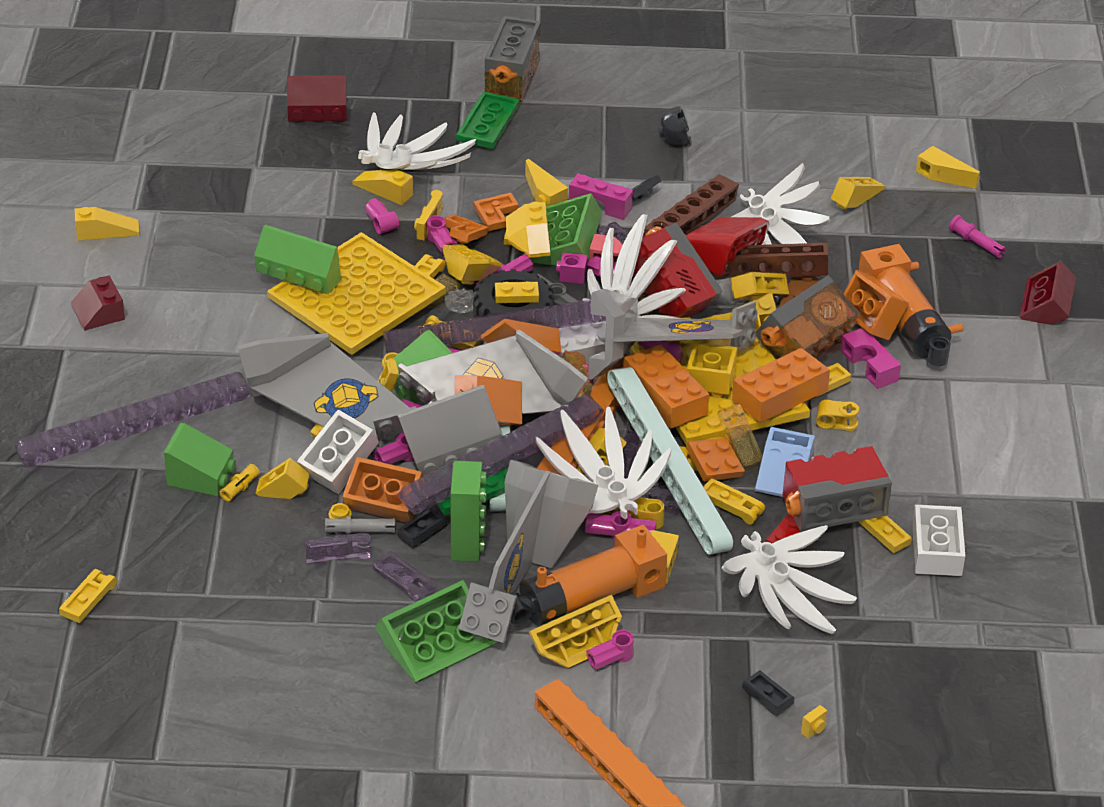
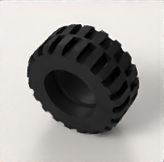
[473,269,554,334]

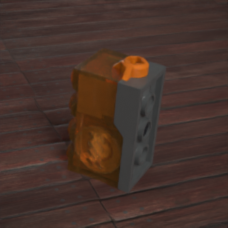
[485,16,541,102]
[756,275,861,359]

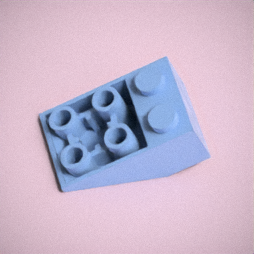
[755,427,815,497]

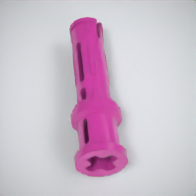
[949,215,1006,259]

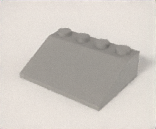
[398,385,507,479]

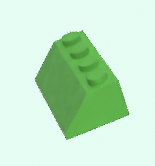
[254,225,341,294]

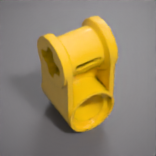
[816,400,859,431]
[627,497,664,529]

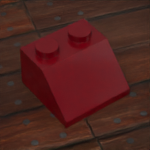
[71,275,125,331]

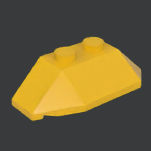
[506,202,550,258]
[443,245,502,284]
[529,595,622,668]

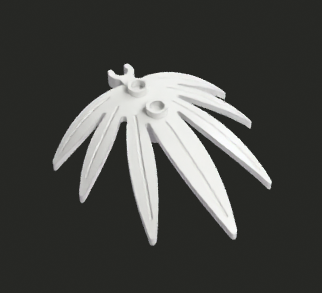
[358,112,476,170]
[732,163,830,263]
[582,214,686,320]
[536,407,671,519]
[722,525,857,634]

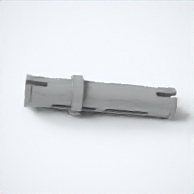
[325,516,395,535]

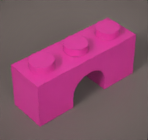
[569,173,633,220]
[841,328,901,389]

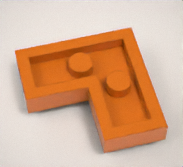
[473,193,519,231]
[444,214,488,243]

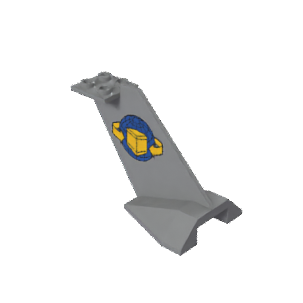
[588,289,758,379]
[238,333,416,439]
[459,460,598,643]

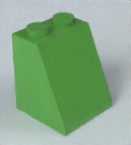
[393,329,452,403]
[164,422,236,496]

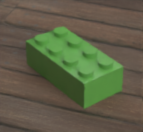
[451,461,486,562]

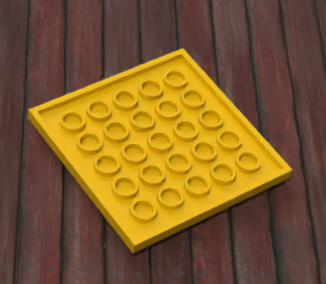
[267,232,446,355]

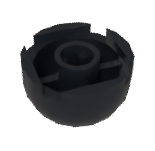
[658,106,692,146]

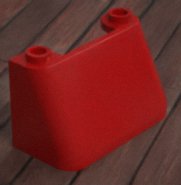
[685,217,769,276]

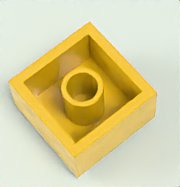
[687,342,737,395]

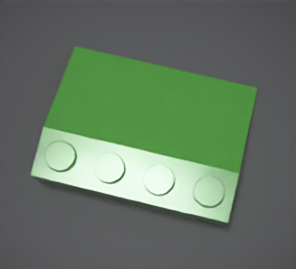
[523,193,602,266]
[375,580,498,683]

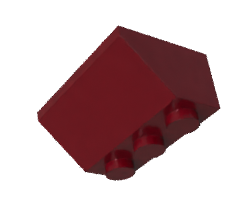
[287,75,347,122]
[1020,261,1076,325]

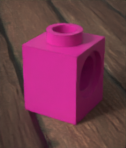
[556,252,587,284]

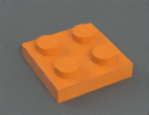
[685,438,745,481]

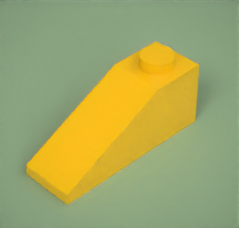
[525,159,568,206]
[352,169,413,206]
[831,177,885,210]
[74,207,140,241]
[731,272,789,299]

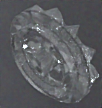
[445,287,474,313]

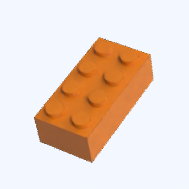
[623,344,710,429]
[732,348,830,423]

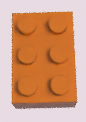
[840,270,909,340]
[342,457,424,523]

